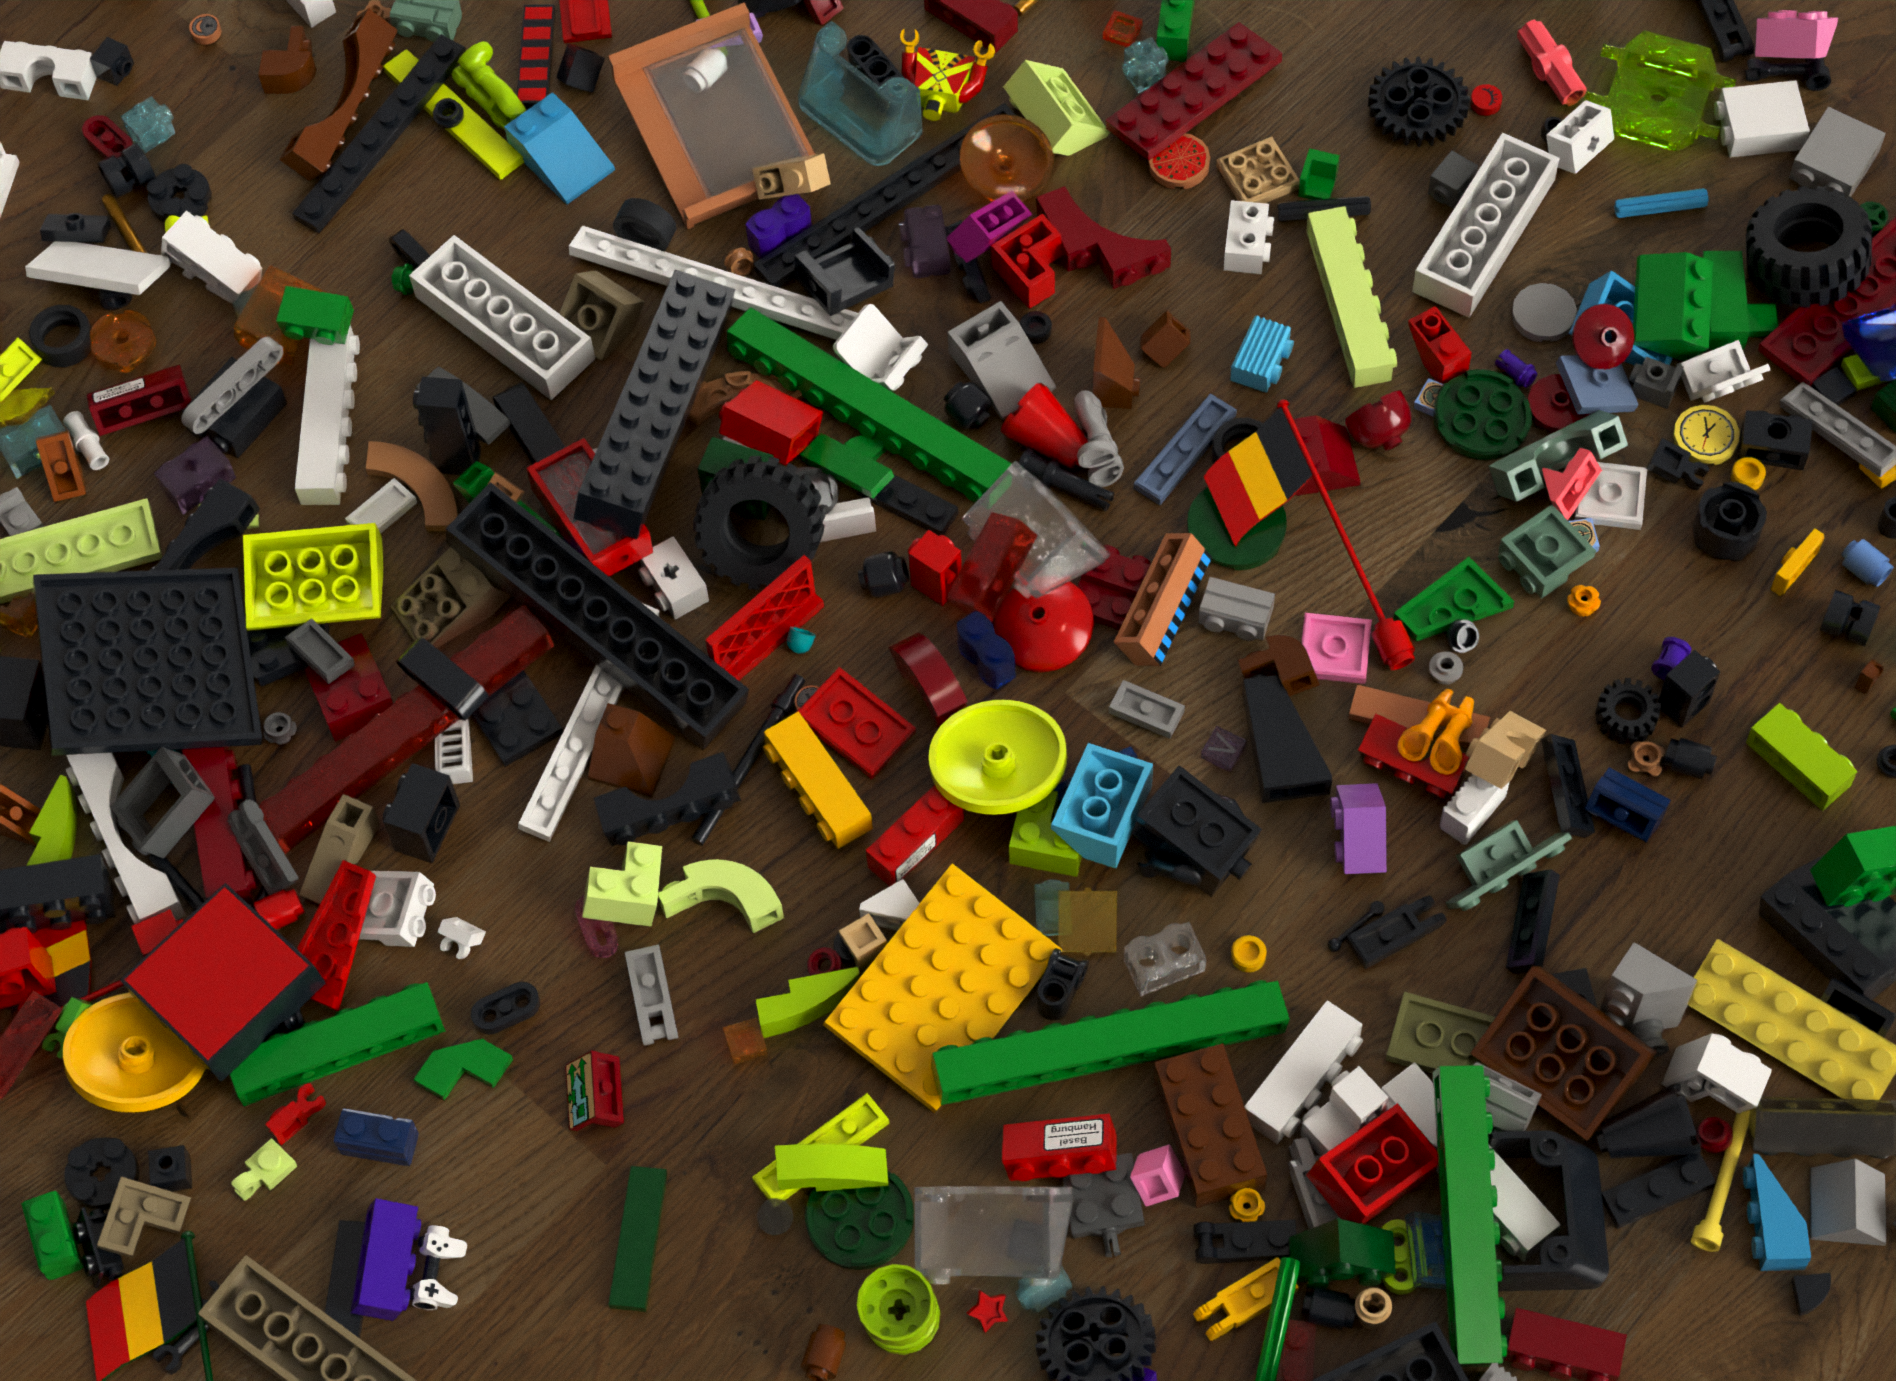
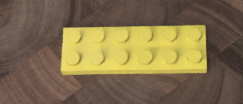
[1688,939,1896,1115]

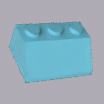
[1051,743,1153,869]

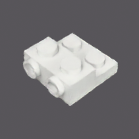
[359,871,436,947]

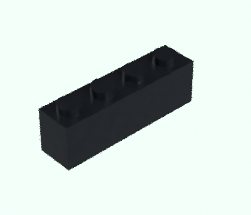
[413,377,481,475]

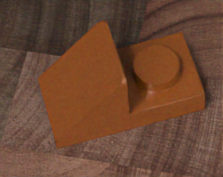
[35,430,86,502]

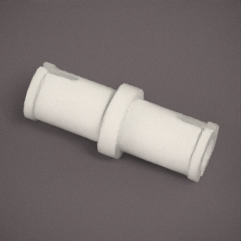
[63,411,109,470]

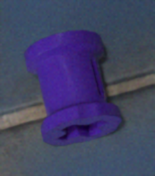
[1651,637,1692,680]

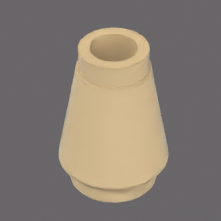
[1355,1288,1392,1329]

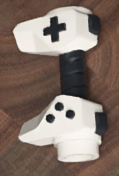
[409,1225,467,1310]

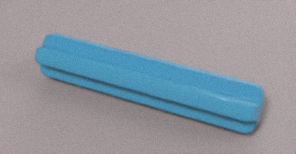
[1614,188,1709,218]

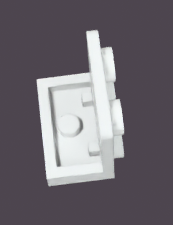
[833,304,928,392]
[1677,340,1770,403]

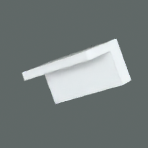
[820,497,876,542]

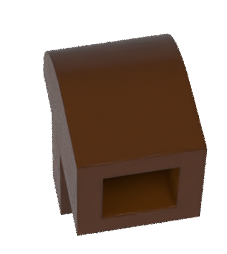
[258,26,317,94]
[1238,635,1320,697]

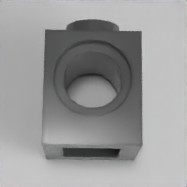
[1428,150,1478,209]

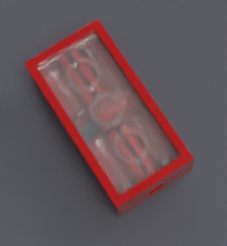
[526,438,653,576]

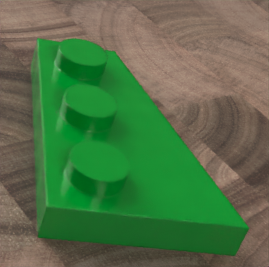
[1393,557,1515,642]

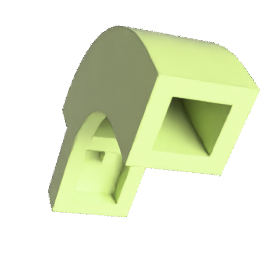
[658,859,784,933]

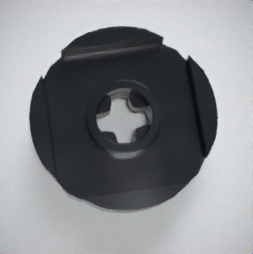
[147,164,212,222]
[64,1137,139,1210]

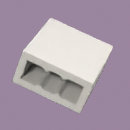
[1714,80,1810,158]

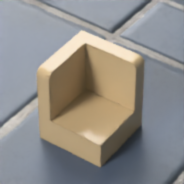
[839,913,887,973]

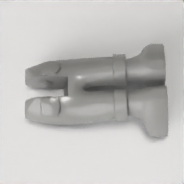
[1074,390,1124,487]

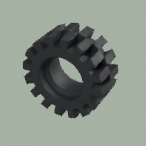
[1595,678,1661,745]

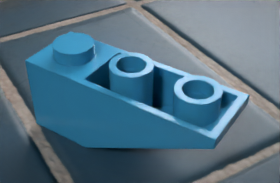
[1743,1154,1811,1271]

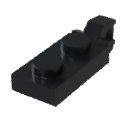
[944,220,991,304]

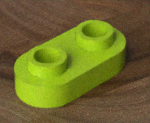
[1382,1219,1420,1295]

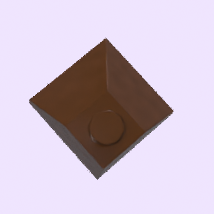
[1093,317,1140,409]
[588,703,676,797]

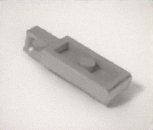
[1288,1137,1341,1229]

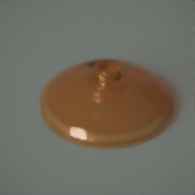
[959,114,1054,202]

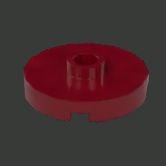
[1528,374,1590,433]

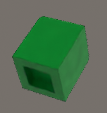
[1298,148,1340,200]

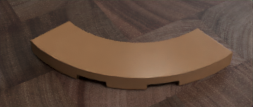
[687,371,804,426]
[366,441,459,531]

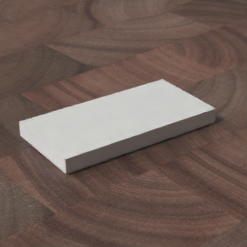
[25,241,170,295]

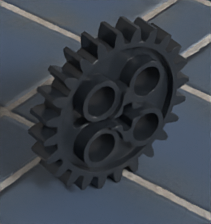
[1368,56,1470,147]
[1035,1286,1156,1381]

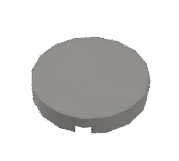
[1512,283,1577,342]

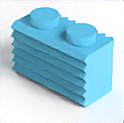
[1230,315,1294,393]

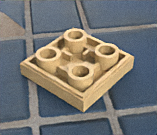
[1216,137,1300,203]

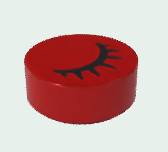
[1470,84,1503,116]

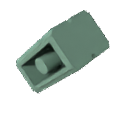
[390,0,462,42]

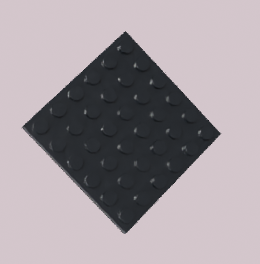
[33,568,262,756]

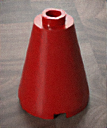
[1000,383,1088,469]

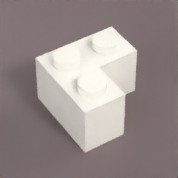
[1662,1033,1772,1113]
[1301,1066,1389,1156]

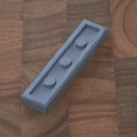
[1134,393,1237,505]

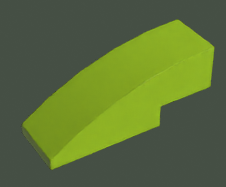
[26,775,77,866]
[756,967,860,1038]
[775,1144,888,1192]

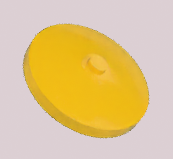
[63,993,206,1112]

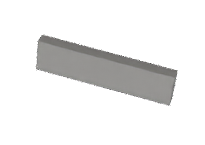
[1780,382,1896,477]

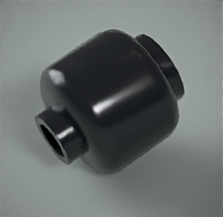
[943,381,991,430]
[858,551,910,598]

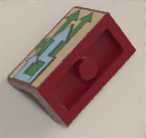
[565,1050,624,1131]

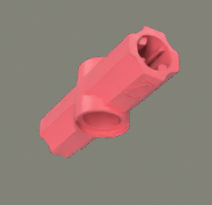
[1517,19,1587,107]

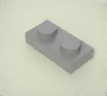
[1109,680,1185,739]

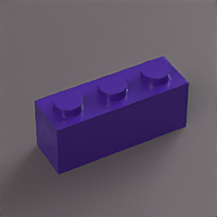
[350,1198,421,1321]

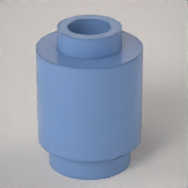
[1841,539,1894,587]

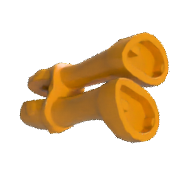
[1397,689,1474,775]

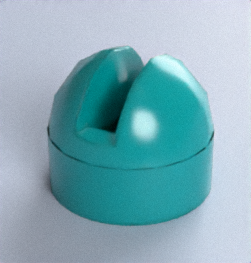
[787,627,816,654]

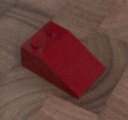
[304,633,398,742]

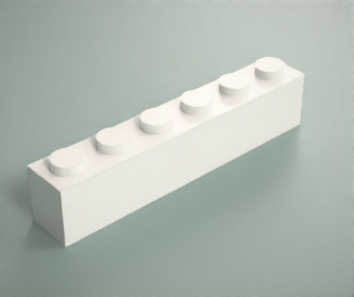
[295,325,360,505]
[1381,1062,1561,1262]

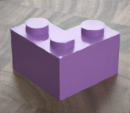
[1330,783,1387,874]

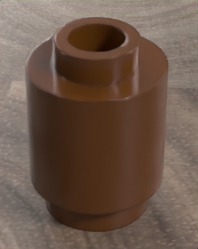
[800,1324,846,1381]

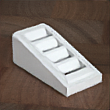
[435,719,473,784]

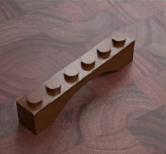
[279,8,398,181]

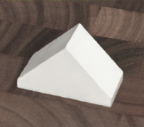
[859,879,920,930]

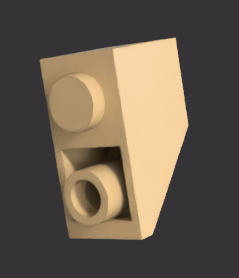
[752,153,831,200]

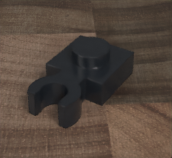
[1646,438,1710,490]

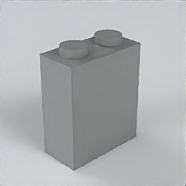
[1789,107,1886,198]

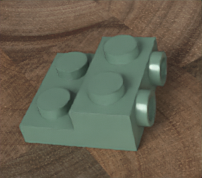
[1498,504,1596,599]

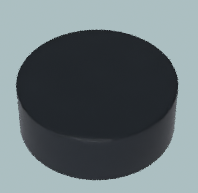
[98,289,132,310]
[1020,311,1052,344]

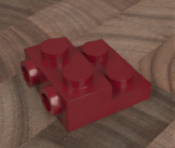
[1078,545,1151,630]

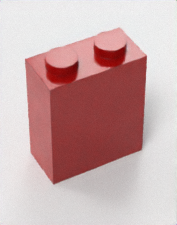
[719,380,823,465]

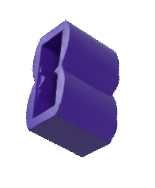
[746,194,812,259]

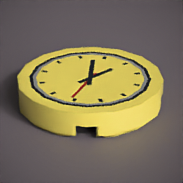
[1673,405,1740,465]

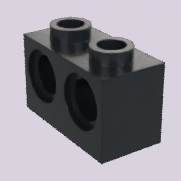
[1658,650,1720,728]

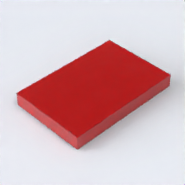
[797,667,916,779]

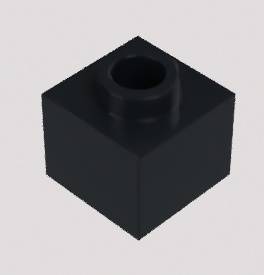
[90,37,134,86]
[148,1145,192,1192]

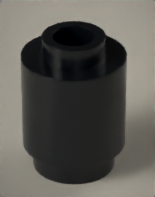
[1663,737,1717,780]
[1301,1286,1356,1331]

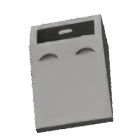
[947,301,1056,420]

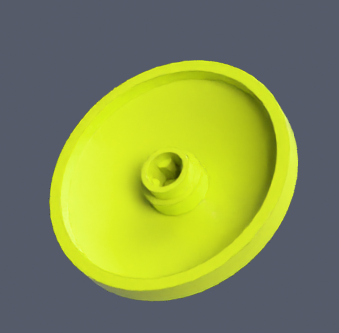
[929,700,1067,815]

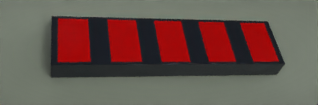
[517,4,556,109]

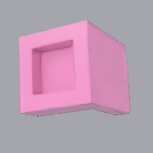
[1130,1144,1185,1207]

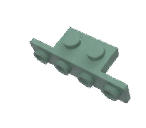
[1445,820,1572,911]

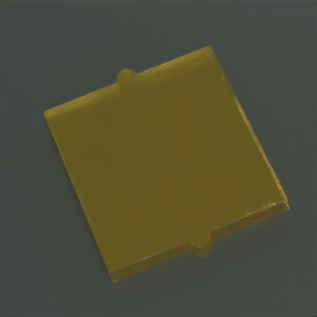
[0,387,55,428]
[1058,887,1117,956]

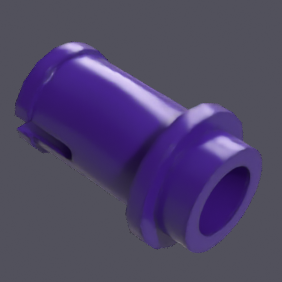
[1495,349,1538,388]

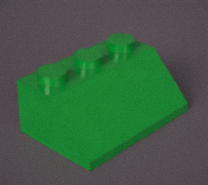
[1633,252,1713,361]

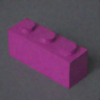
[946,191,1032,263]

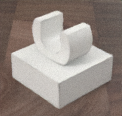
[438,917,486,959]

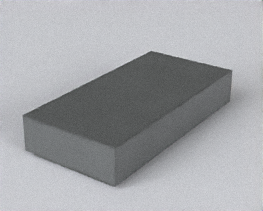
[285,618,355,684]

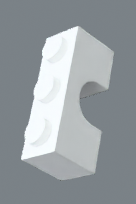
[0,41,97,100]

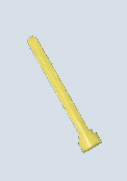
[1691,1109,1753,1252]

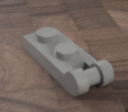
[625,945,679,1046]

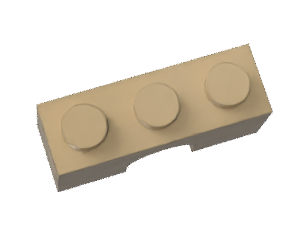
[1465,711,1546,789]

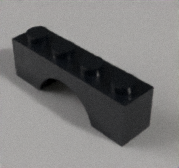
[594,752,741,846]

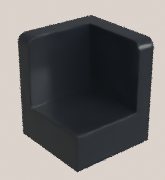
[556,43,605,92]

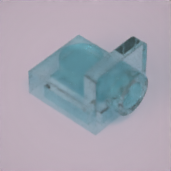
[1034,880,1072,936]

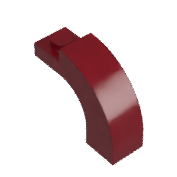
[888,632,968,729]

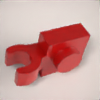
[265,1083,326,1146]

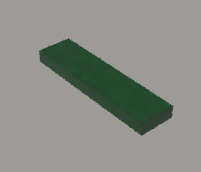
[608,1166,668,1312]

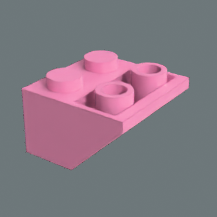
[1755,10,1838,59]

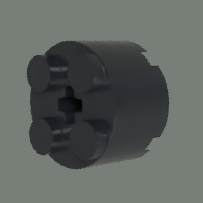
[1693,482,1767,562]

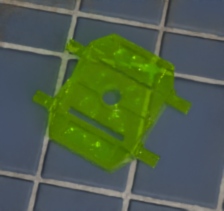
[1583,30,1737,151]

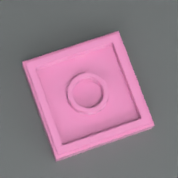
[1302,613,1372,684]

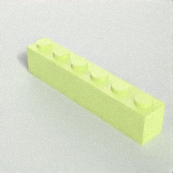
[1306,206,1397,388]

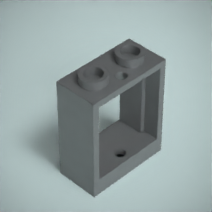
[111,747,215,858]

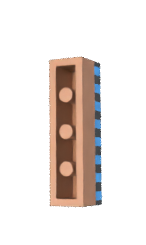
[1114,533,1212,666]

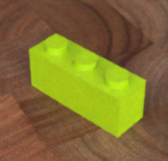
[1746,703,1857,811]

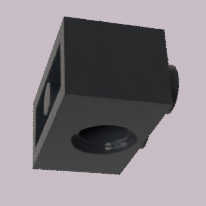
[1737,410,1813,470]

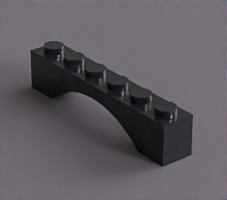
[150,478,260,571]

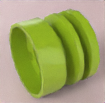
[857,1264,941,1355]

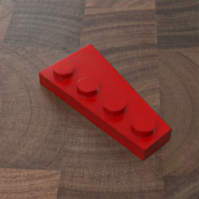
[297,860,376,1011]

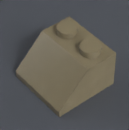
[559,271,645,361]

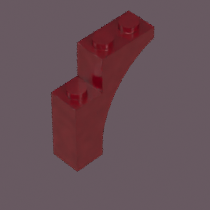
[1036,186,1171,289]

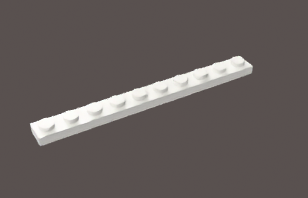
[569,226,858,340]

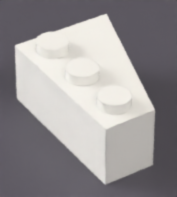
[161,211,262,306]

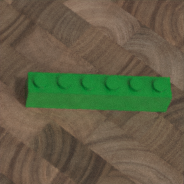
[230,982,446,1106]

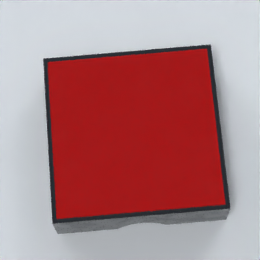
[120,883,326,1082]

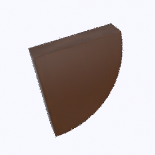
[1854,659,1884,694]

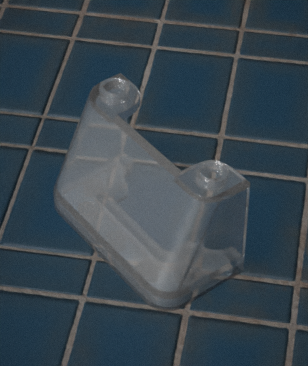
[961,460,1111,599]
[915,1186,1073,1286]

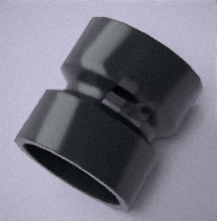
[97,143,156,198]
[1820,589,1881,647]

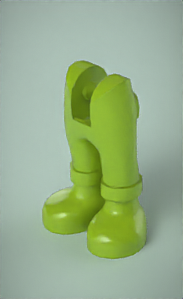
[452,41,526,131]

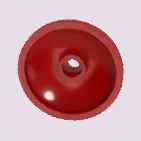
[994,576,1094,672]

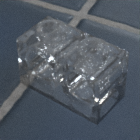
[1124,922,1206,996]

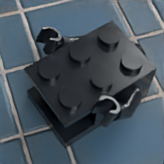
[1131,765,1262,897]

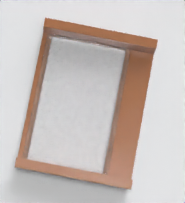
[608,3,821,229]

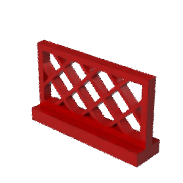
[705,555,824,681]

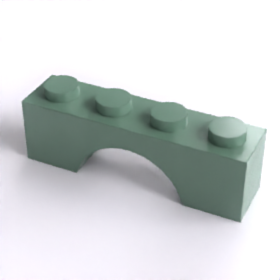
[1488,410,1628,502]

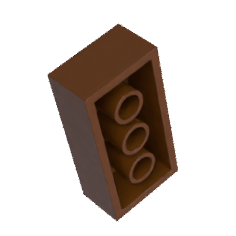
[1153,1043,1267,1208]

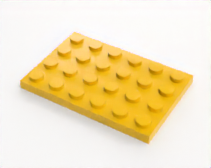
[823,863,1063,1113]

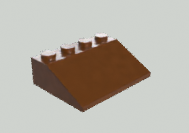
[1470,966,1657,1141]

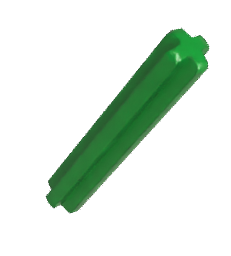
[1255,1257,1300,1381]

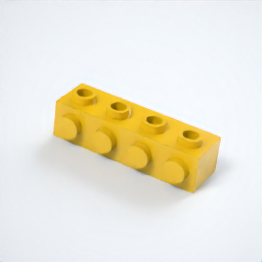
[763,711,873,849]

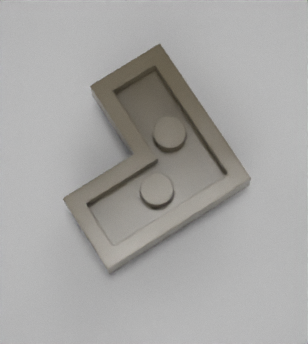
[97,1177,191,1258]

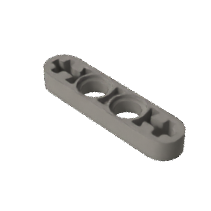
[181,337,283,434]

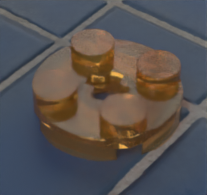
[90,310,157,373]

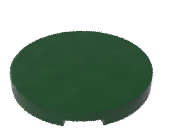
[1433,369,1532,460]
[1187,487,1287,570]
[805,1170,914,1270]

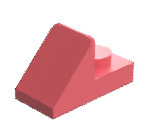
[1542,448,1602,520]

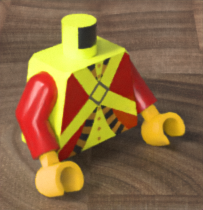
[900,29,995,121]

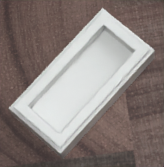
[345,478,417,534]

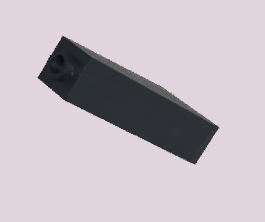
[1242,674,1332,803]

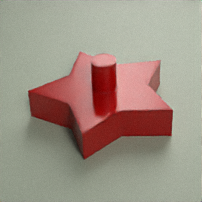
[966,1290,1008,1333]

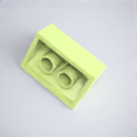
[1003,60,1110,156]

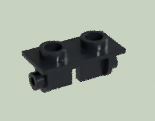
[73,1207,124,1288]

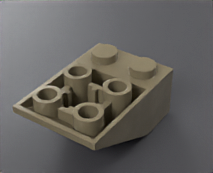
[390,547,511,648]

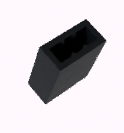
[182,357,287,458]

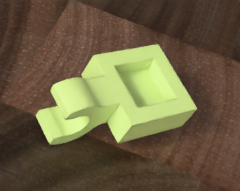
[231,1138,297,1201]

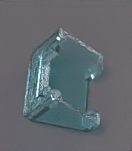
[798,21,923,166]

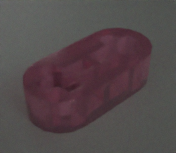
[575,894,619,958]

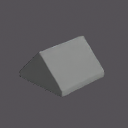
[1810,1159,1886,1246]

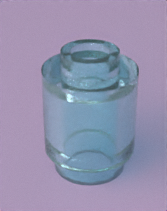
[1015,1262,1072,1313]

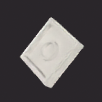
[1574,462,1647,530]

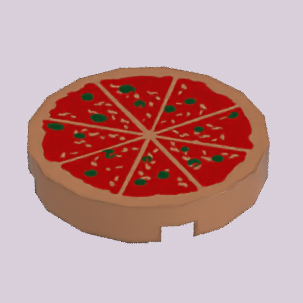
[1148,133,1211,189]

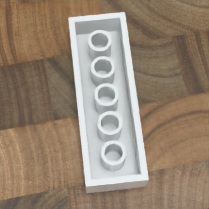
[1412,132,1559,318]
[409,235,596,400]

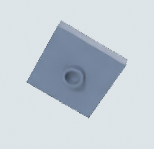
[1556,355,1639,414]

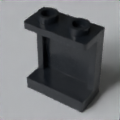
[794,227,895,316]

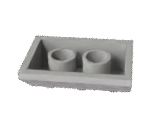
[1600,942,1697,1030]

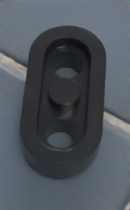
[471,982,540,1035]

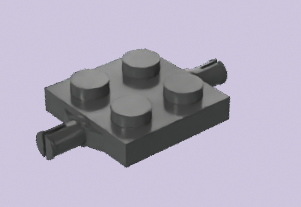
[1063,1153,1145,1257]

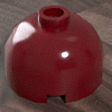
[1345,390,1411,451]

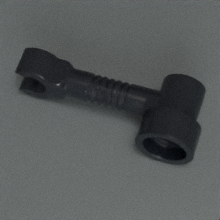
[1745,57,1831,91]

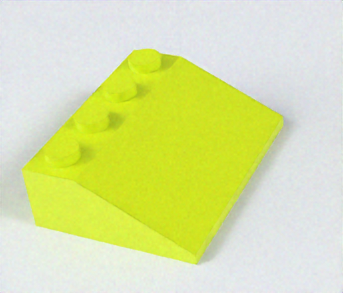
[243,523,384,631]

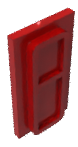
[559,0,612,44]

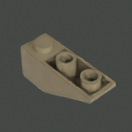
[299,794,380,905]

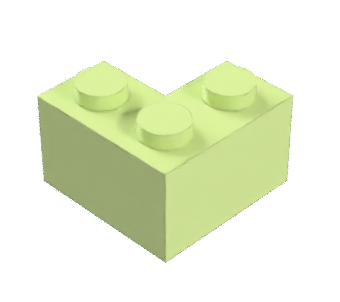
[582,842,662,926]

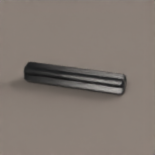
[1277,196,1371,221]

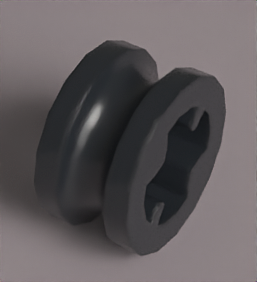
[284,1008,305,1033]

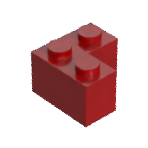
[991,214,1062,309]

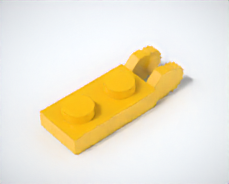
[1193,1257,1299,1341]

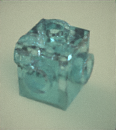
[1122,37,1168,93]
[121,96,175,153]

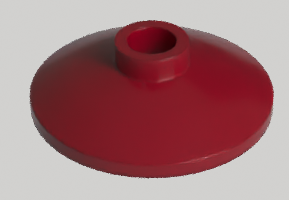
[1572,304,1634,370]

